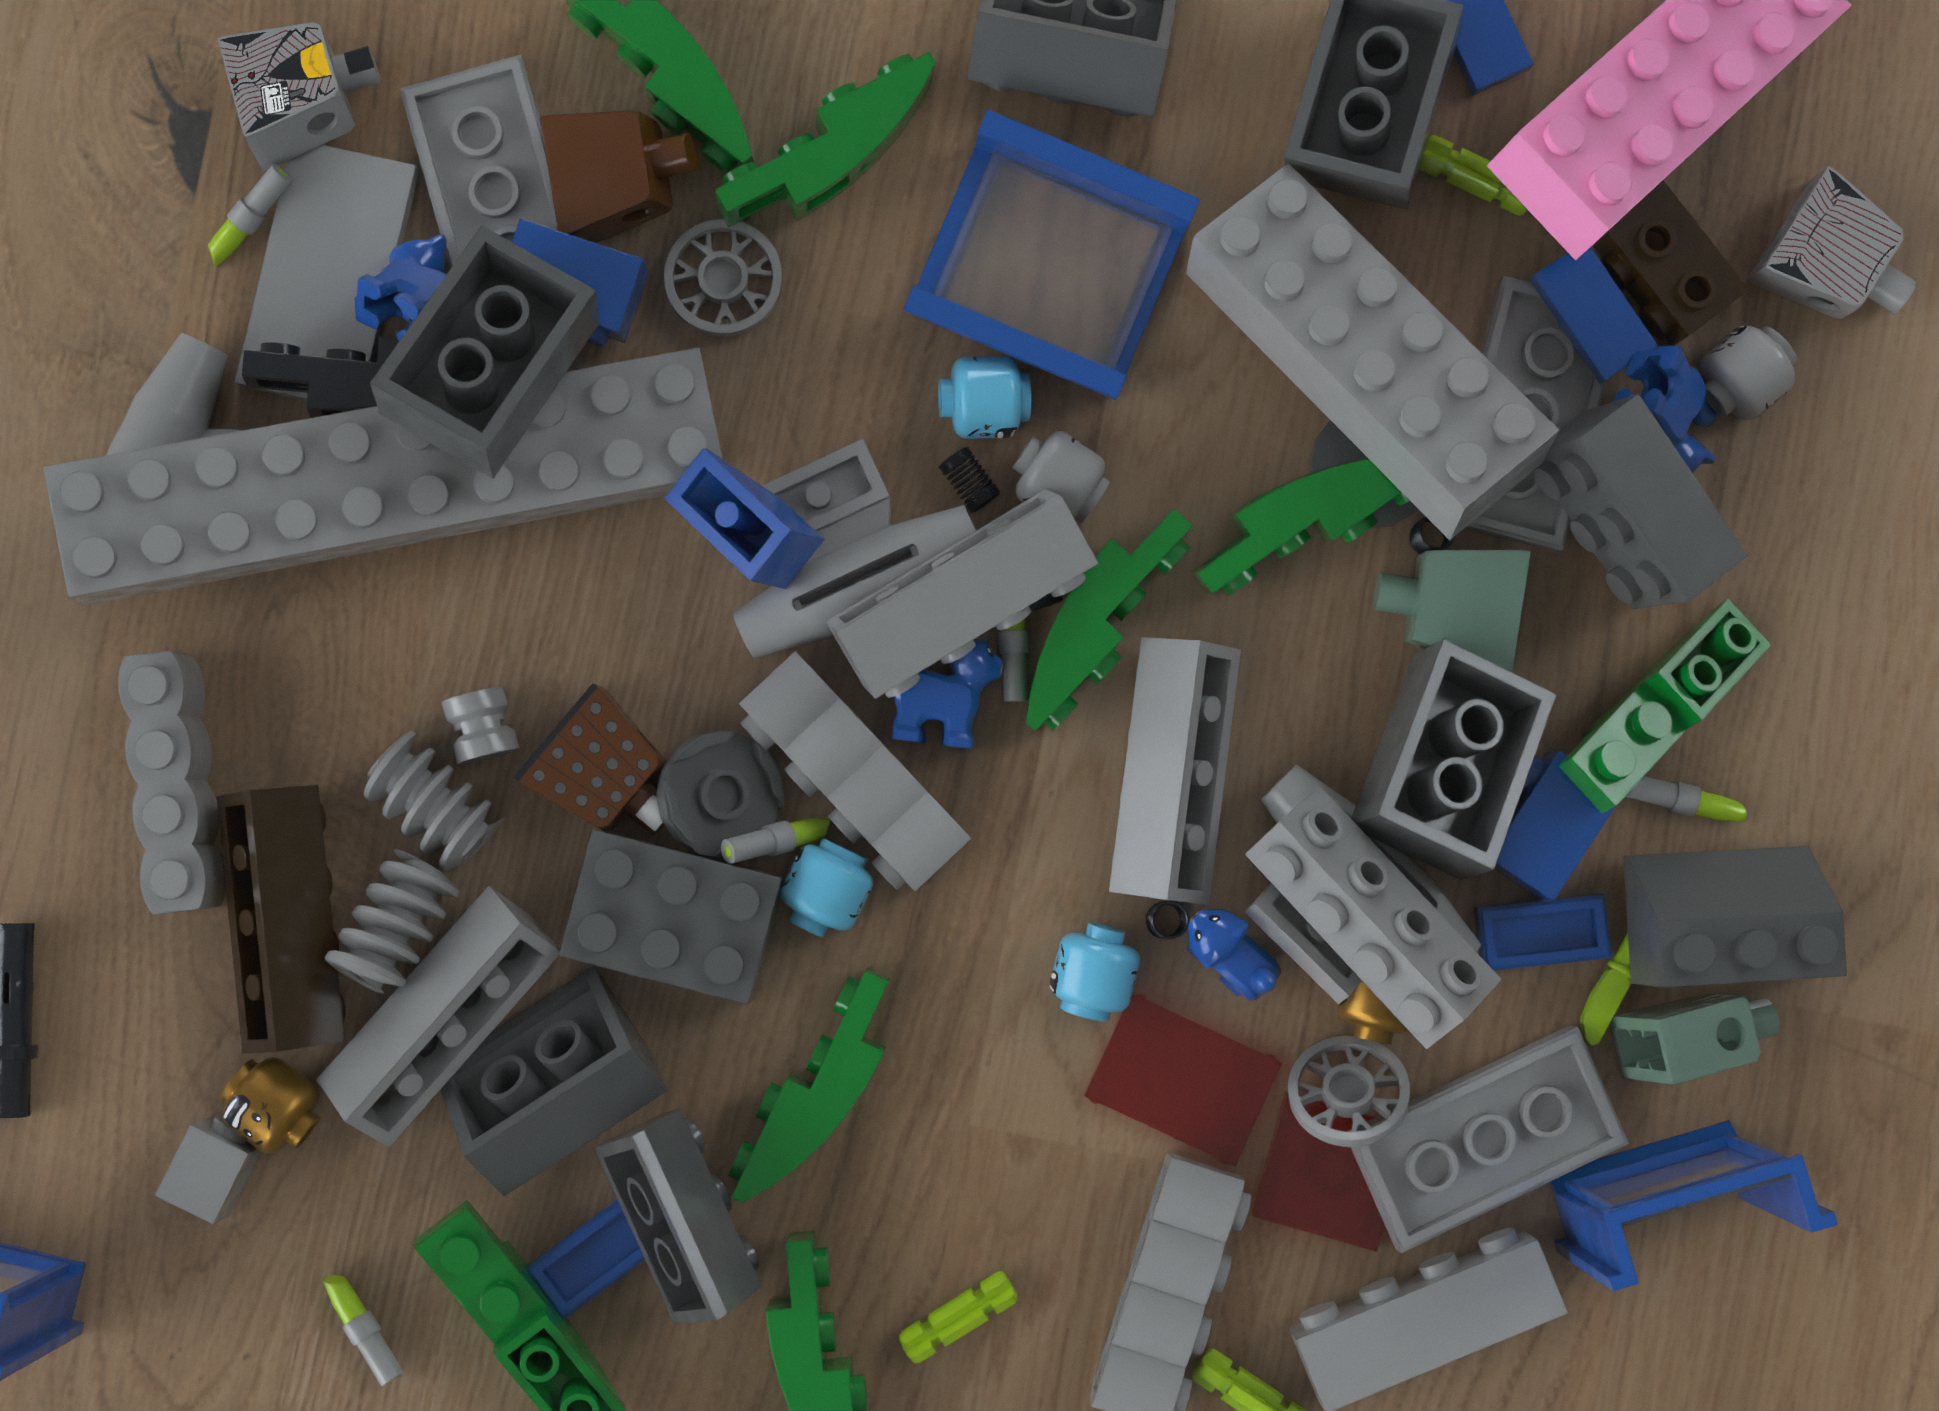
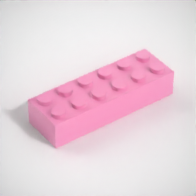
[1487,0,1852,261]

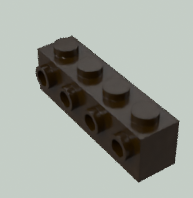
[1592,181,1749,346]
[216,785,346,1054]

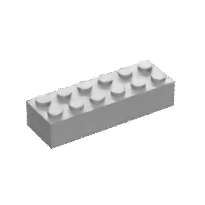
[1186,163,1560,541]

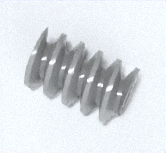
[364,730,506,872]
[325,849,460,994]

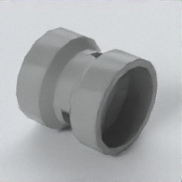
[441,687,520,765]

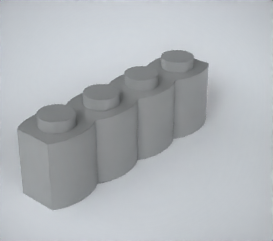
[118,651,226,915]
[739,651,972,891]
[1089,1152,1251,1411]

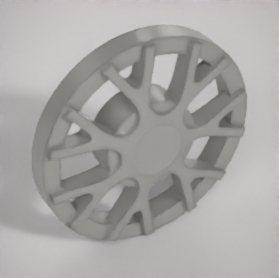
[664,219,783,337]
[1288,1035,1410,1147]

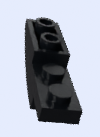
[242,329,402,418]

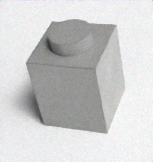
[155,1115,262,1224]

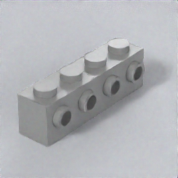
[826,489,1098,699]
[1109,637,1241,905]
[1245,785,1502,1049]
[316,886,560,1147]
[1288,1227,1568,1411]

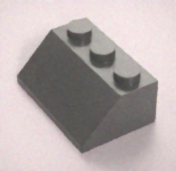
[967,0,1177,117]
[1623,846,1847,987]
[440,966,668,1196]
[594,1108,762,1324]

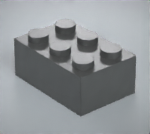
[1284,0,1464,210]
[370,225,600,479]
[1534,394,1748,609]
[1351,639,1557,880]
[559,829,785,1005]

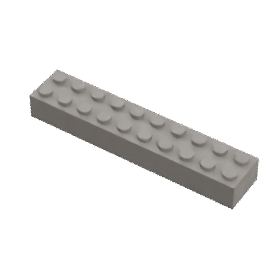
[43,347,723,606]

